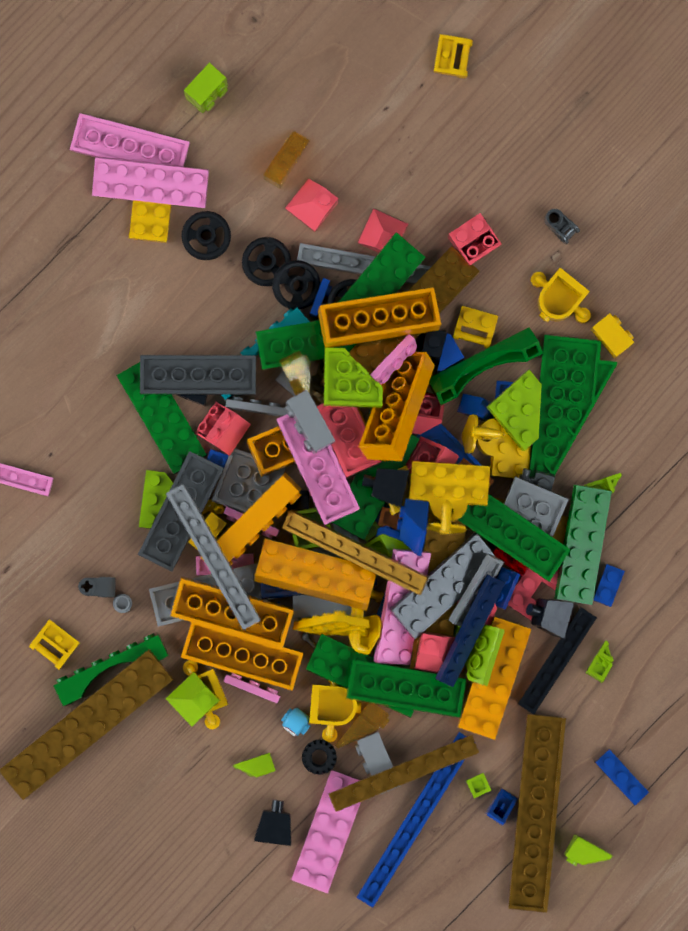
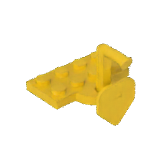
[461,415,531,479]
[409,461,490,534]
[293,590,384,655]

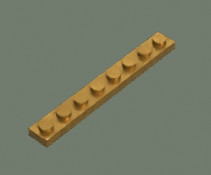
[282,510,429,595]
[328,735,479,812]

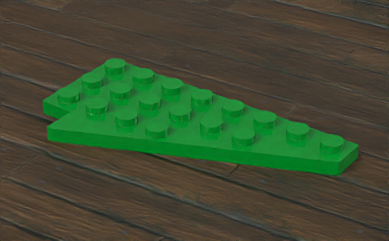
[529,335,617,477]

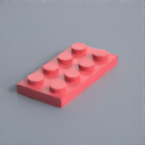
[317,403,381,478]

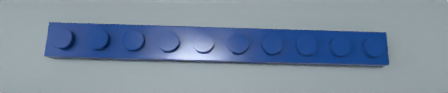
[356,732,467,908]

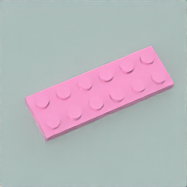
[70,113,190,167]
[92,157,209,208]
[276,414,360,525]
[373,549,431,665]
[291,770,361,894]

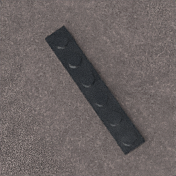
[518,607,597,715]

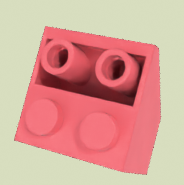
[448,213,502,266]
[195,402,251,456]

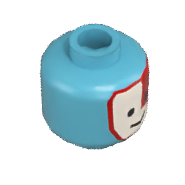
[281,708,310,736]

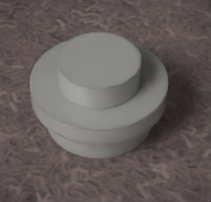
[113,594,132,613]

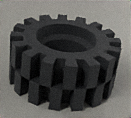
[302,739,337,775]

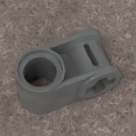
[544,209,580,245]
[78,577,116,597]

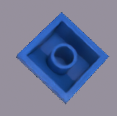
[397,498,429,556]

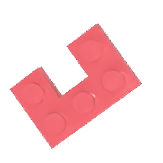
[508,569,559,621]

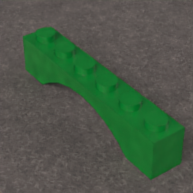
[429,327,543,405]
[53,633,169,706]

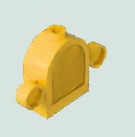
[530,268,591,324]
[183,660,229,729]
[309,680,361,742]

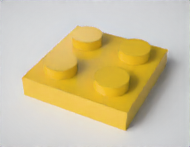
[129,200,171,243]

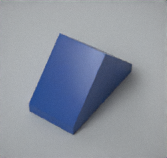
[437,333,464,373]
[457,394,495,421]
[485,788,518,826]

